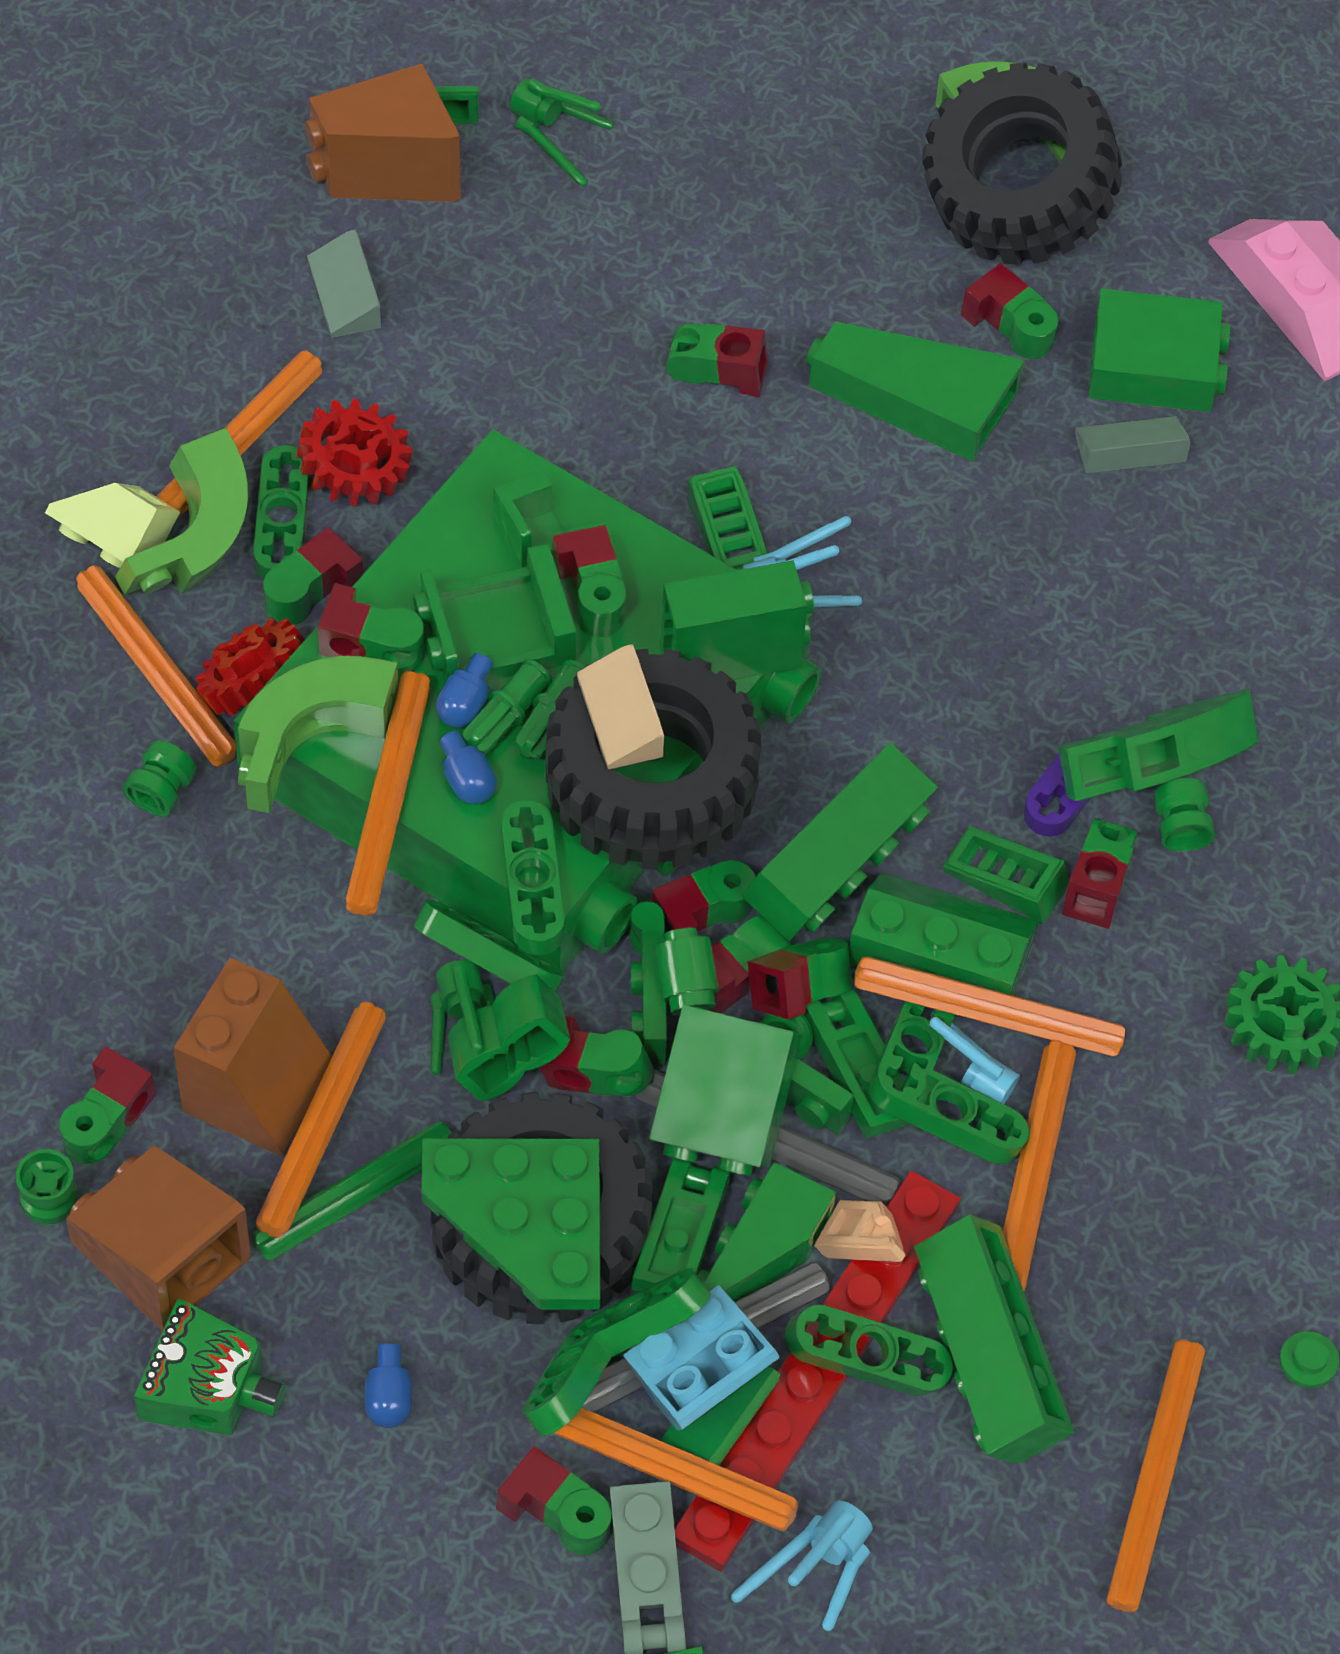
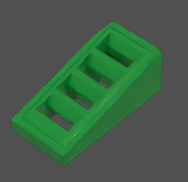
[687,466,768,570]
[942,826,1069,924]

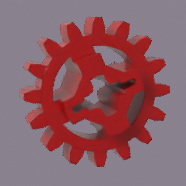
[296,398,412,506]
[196,618,305,716]

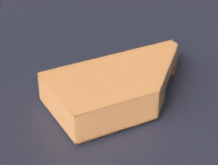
[814,1200,905,1262]

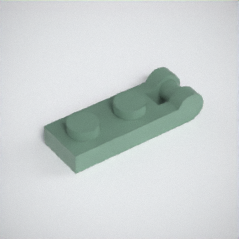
[610,1481,686,1654]

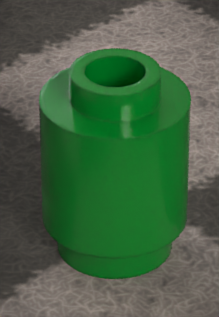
[654,928,719,1015]

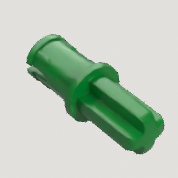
[461,659,552,755]
[514,659,586,760]

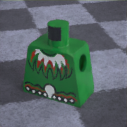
[134,1299,286,1435]

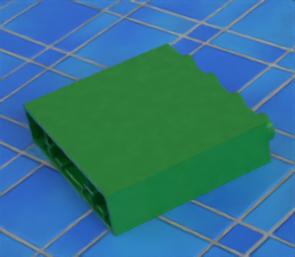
[234,429,822,971]

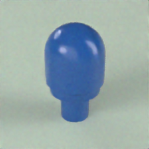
[436,653,494,728]
[439,731,497,805]
[365,1344,412,1428]

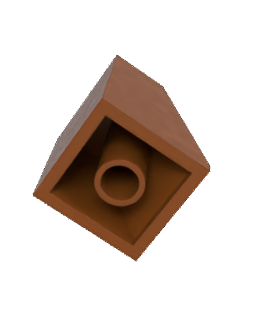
[304,63,461,202]
[173,957,332,1157]
[66,1145,251,1332]

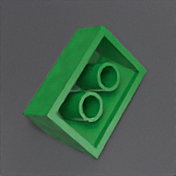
[849,872,1039,995]

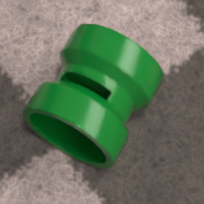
[122,740,197,818]
[1153,778,1216,852]
[16,1149,78,1225]

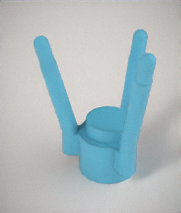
[743,516,862,607]
[901,1012,1020,1104]
[731,1500,873,1631]

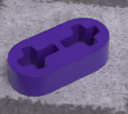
[1024,753,1092,836]

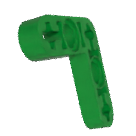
[869,1001,1030,1164]
[522,1268,711,1436]

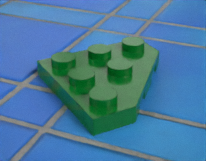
[422,1138,600,1310]

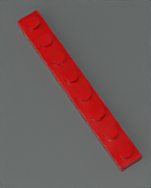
[675,1170,961,1573]

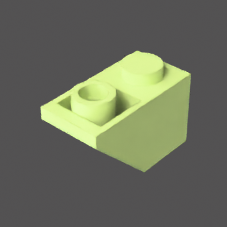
[45,483,180,568]

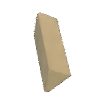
[577,644,664,769]

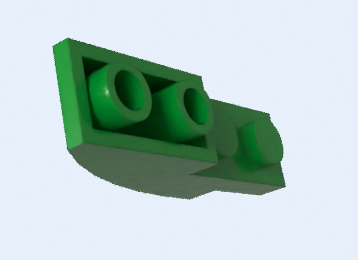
[1058,689,1258,801]

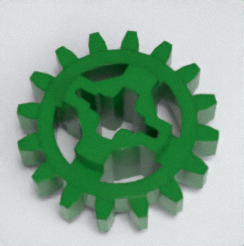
[1224,955,1340,1075]

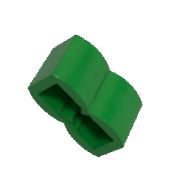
[448,974,570,1102]

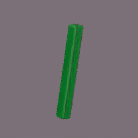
[252,1121,452,1260]

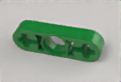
[254,445,310,579]
[501,799,565,955]
[414,899,565,993]
[785,1305,953,1396]

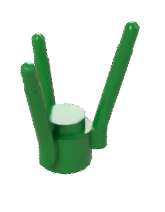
[510,78,614,187]
[430,960,494,1075]

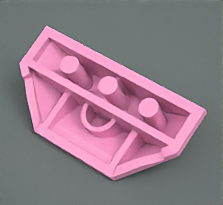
[1208,219,1340,382]

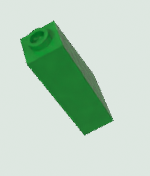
[806,322,1024,462]

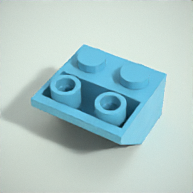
[623,1285,780,1431]

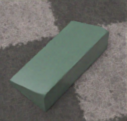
[307,229,381,338]
[1075,416,1191,473]

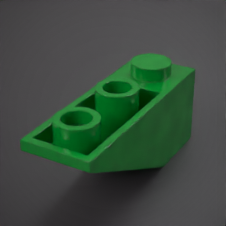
[697,1162,836,1302]

